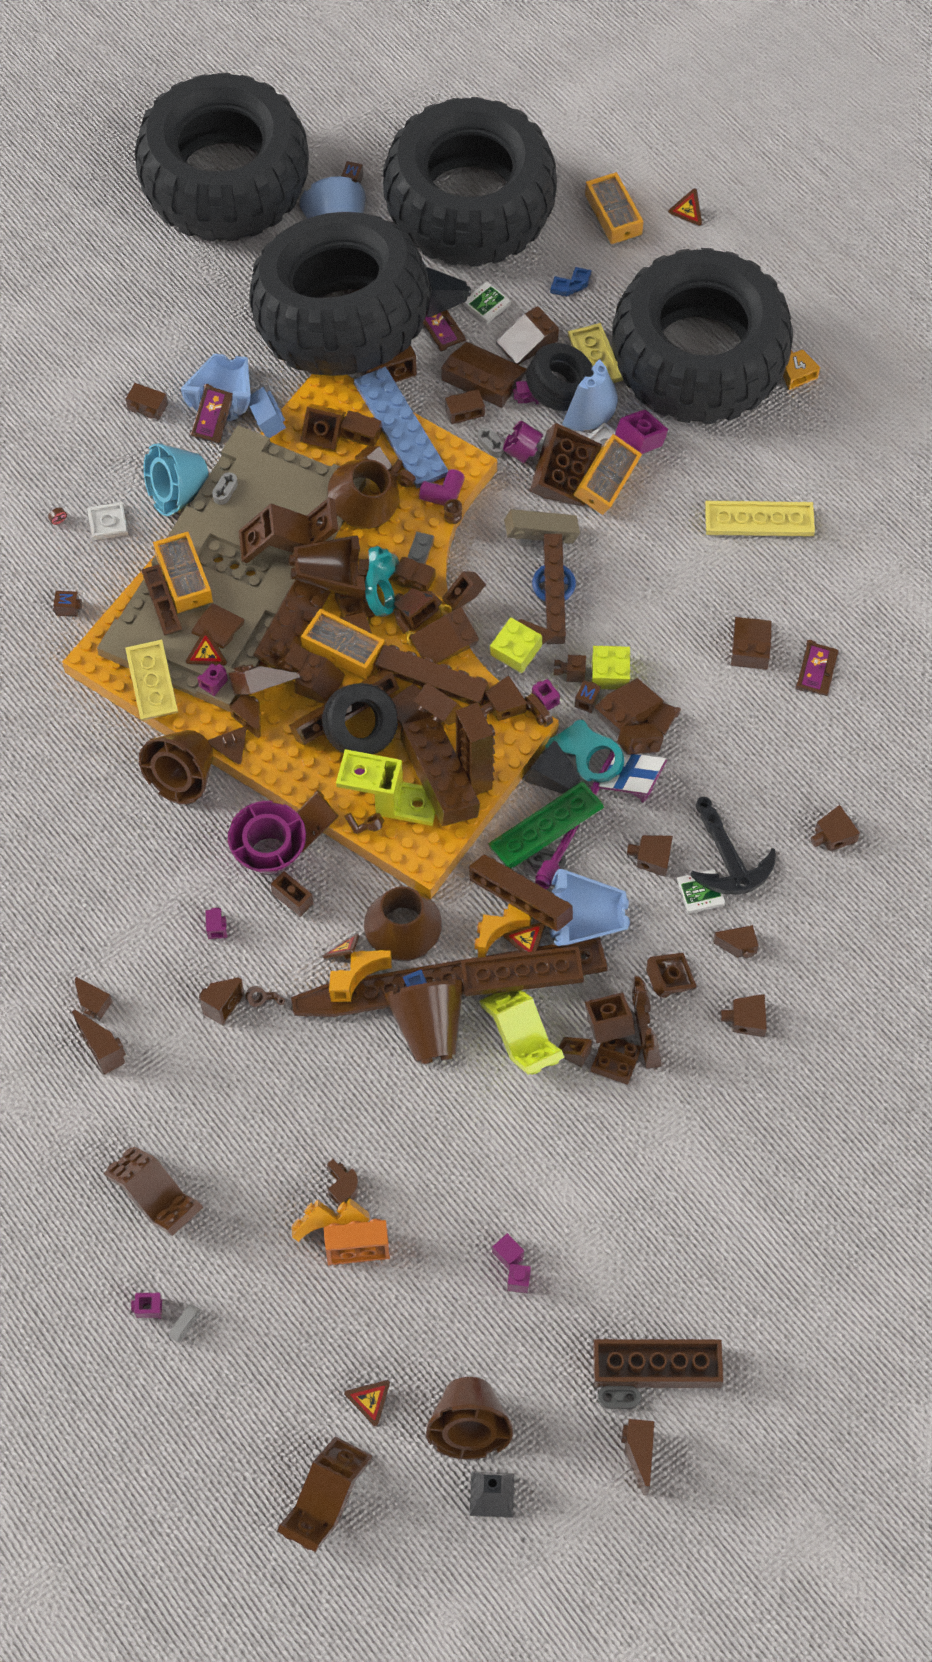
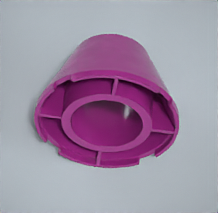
[228,801,306,875]

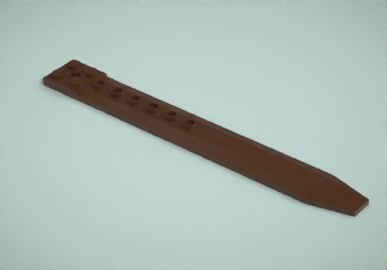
[291,937,608,1017]

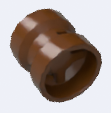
[444,499,462,524]

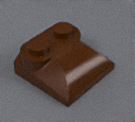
[646,953,697,998]

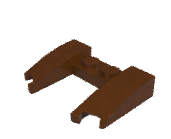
[631,976,661,1069]

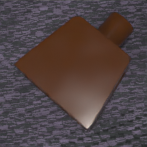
[480,676,527,721]
[810,805,860,851]
[627,835,673,877]
[720,994,767,1037]

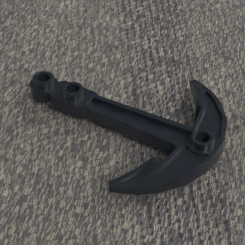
[690,796,776,895]

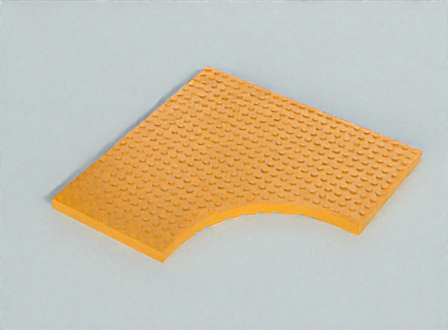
[62,374,559,899]

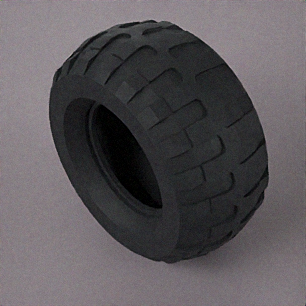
[135,73,309,241]
[383,97,557,267]
[249,212,430,376]
[612,248,793,424]

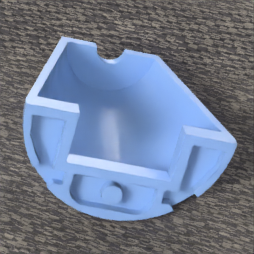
[299,176,366,219]
[181,354,251,422]
[562,359,618,431]
[549,869,630,946]

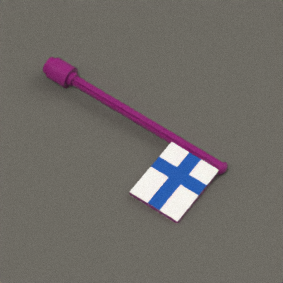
[535,750,667,889]

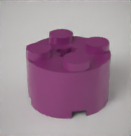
[503,421,543,464]

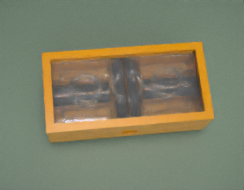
[585,172,643,244]
[574,434,642,515]
[153,531,213,613]
[301,609,385,679]

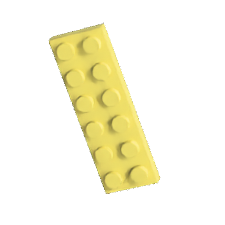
[705,501,815,536]

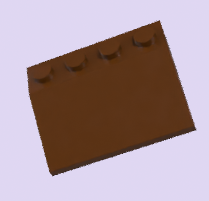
[441,342,527,408]
[530,423,602,507]

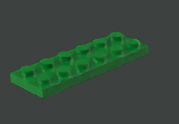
[488,781,604,869]

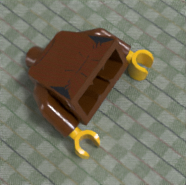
[394,589,452,646]

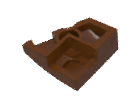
[335,593,381,617]

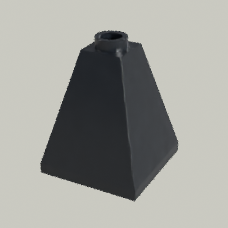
[426,267,471,317]
[524,741,581,794]
[470,1471,514,1518]

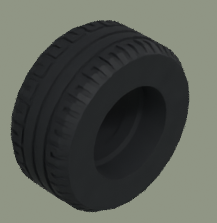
[526,343,594,411]
[322,683,398,754]

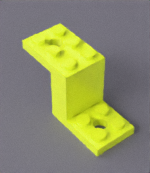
[336,749,436,826]
[479,990,564,1075]

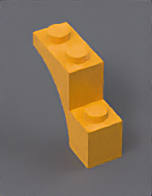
[474,904,532,958]
[329,950,392,1002]
[291,1198,370,1242]

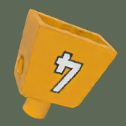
[783,350,820,390]

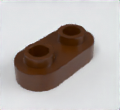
[524,693,553,727]

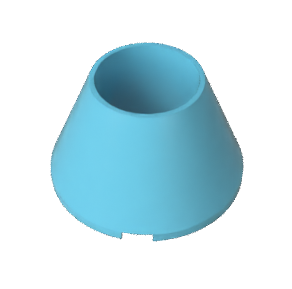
[144,443,209,516]

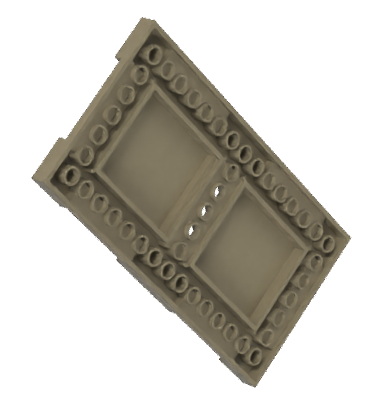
[97,425,366,712]

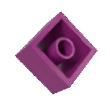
[615,409,669,454]

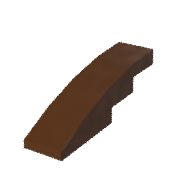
[141,564,182,636]

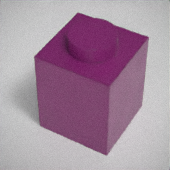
[492,1233,524,1270]
[507,1264,531,1294]

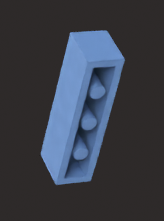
[249,387,286,438]

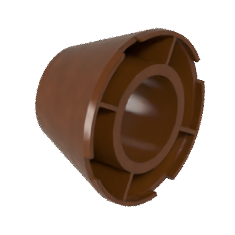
[327,459,399,529]
[139,730,213,804]
[364,886,442,961]
[426,1377,513,1460]

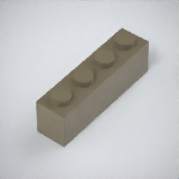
[504,509,580,544]

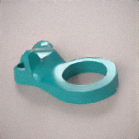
[365,546,399,617]
[545,720,624,783]

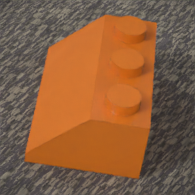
[324,1219,390,1266]

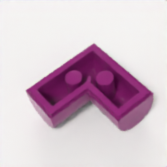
[419,469,465,506]

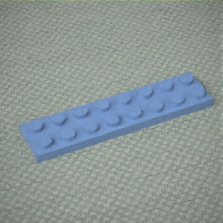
[354,367,448,489]

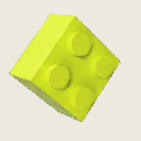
[490,617,542,673]
[592,646,630,690]

